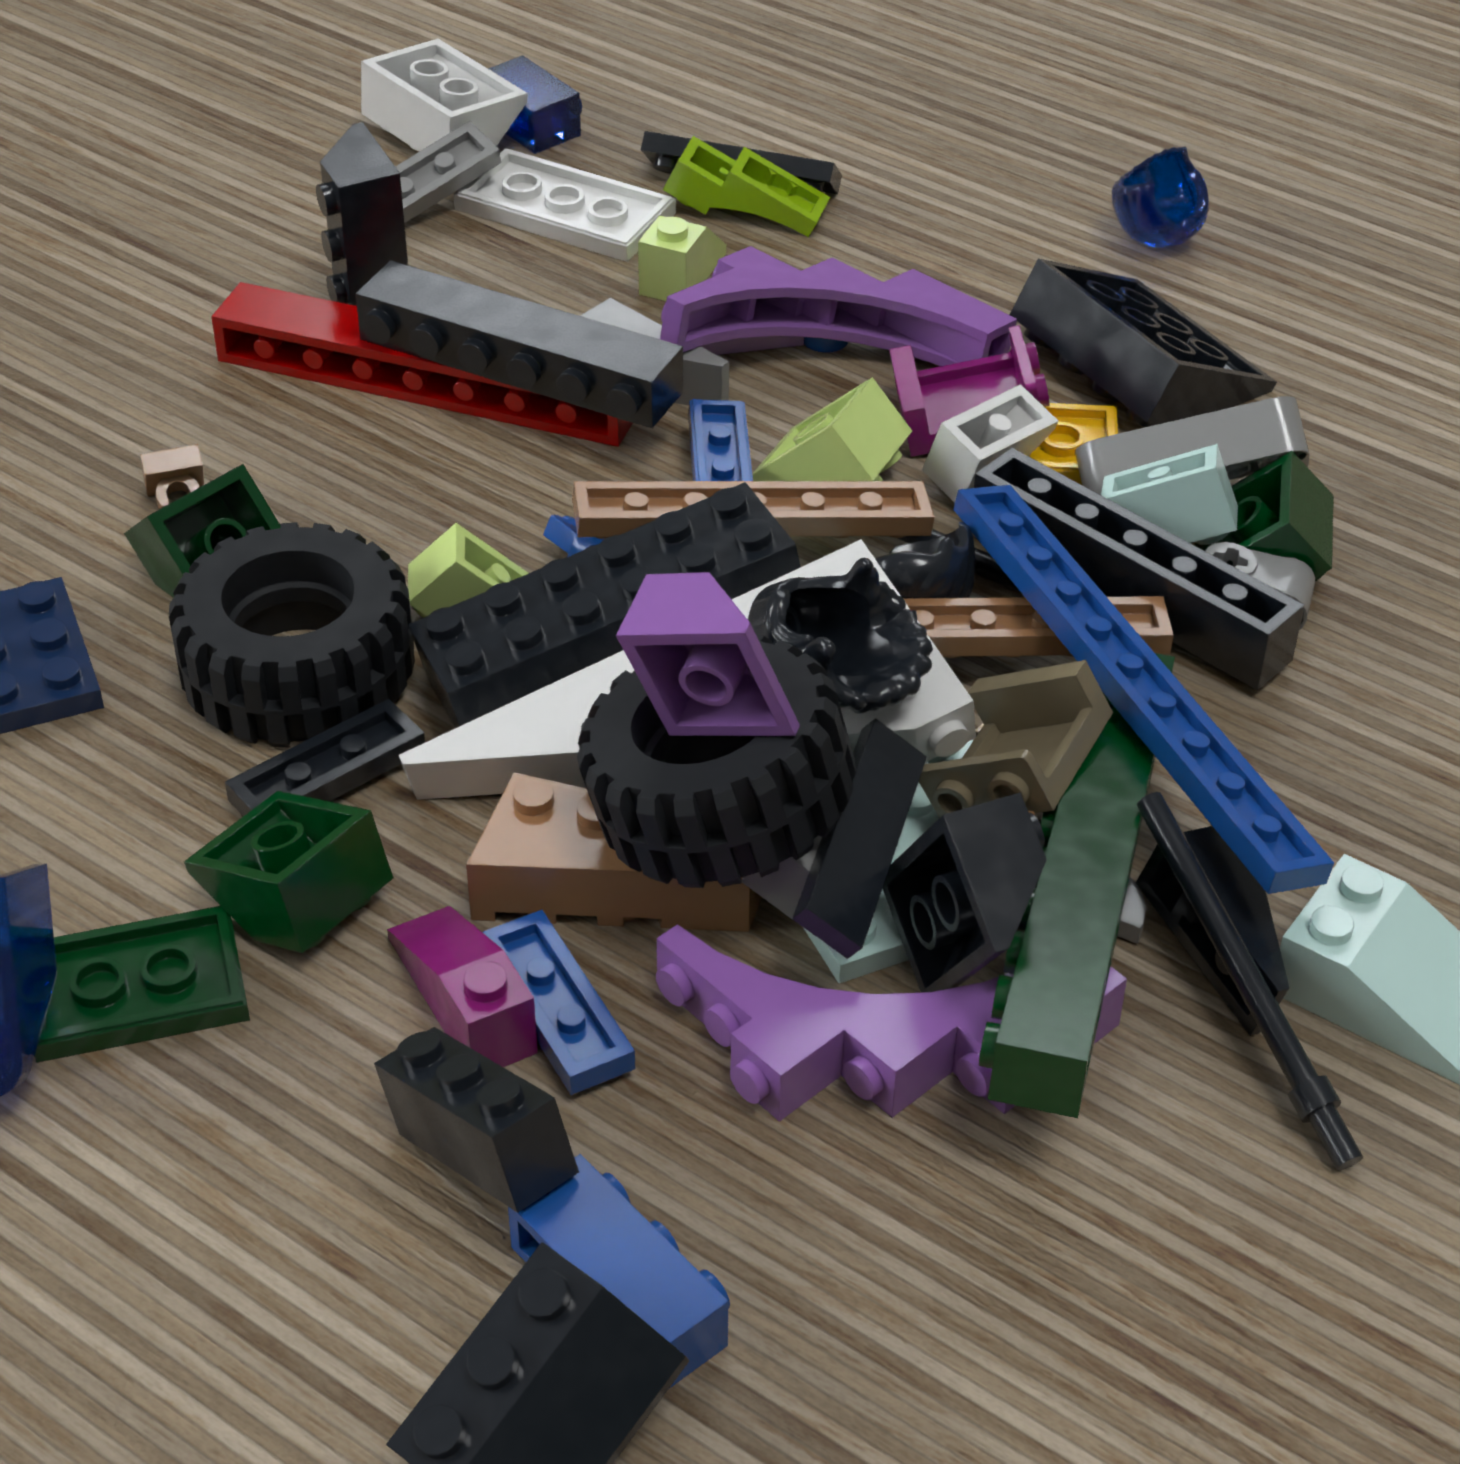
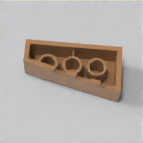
[466,772,763,932]

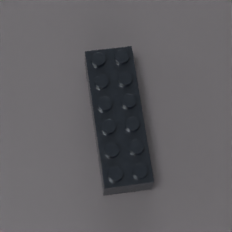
[408,482,801,728]

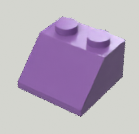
[616,572,800,736]

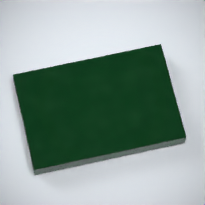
[21,906,250,1063]

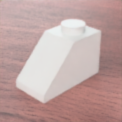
[922,384,1058,502]

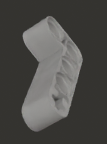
[1075,396,1310,495]

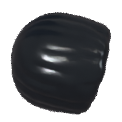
[875,522,976,598]

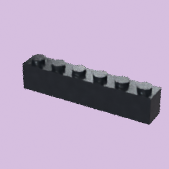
[356,260,683,429]
[974,448,1304,690]

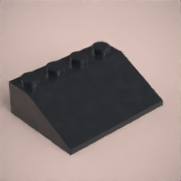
[1009,258,1277,427]

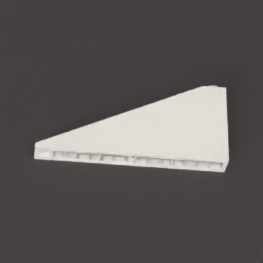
[399,539,976,800]

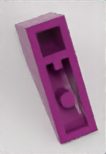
[387,906,538,1067]

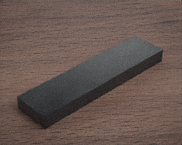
[792,718,927,959]

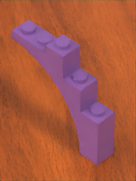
[660,246,1017,366]
[656,924,1127,1121]

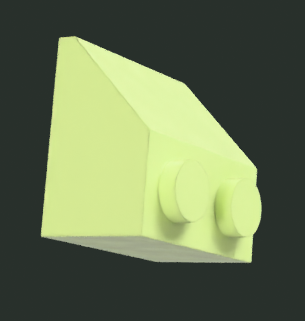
[752,377,912,481]

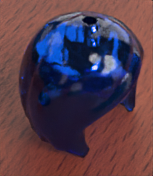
[1111,146,1209,248]

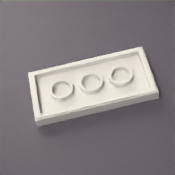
[454,148,676,262]

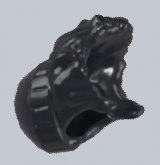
[748,557,933,714]

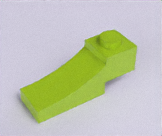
[663,136,830,237]

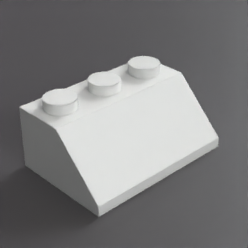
[361,39,528,152]

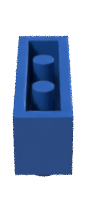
[508,1154,730,1389]

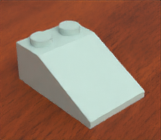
[1280,854,1460,1085]

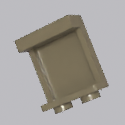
[919,660,1113,818]

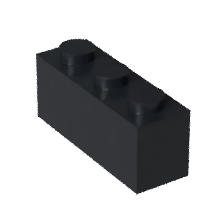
[374,1027,579,1213]

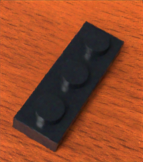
[225,699,425,816]

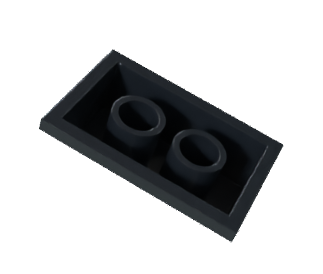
[316,122,408,306]
[883,792,1047,992]
[386,1242,689,1464]

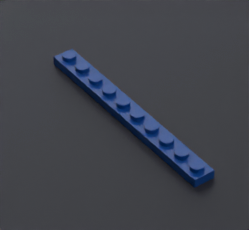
[953,485,1334,894]

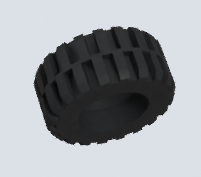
[169,522,415,747]
[577,635,856,888]

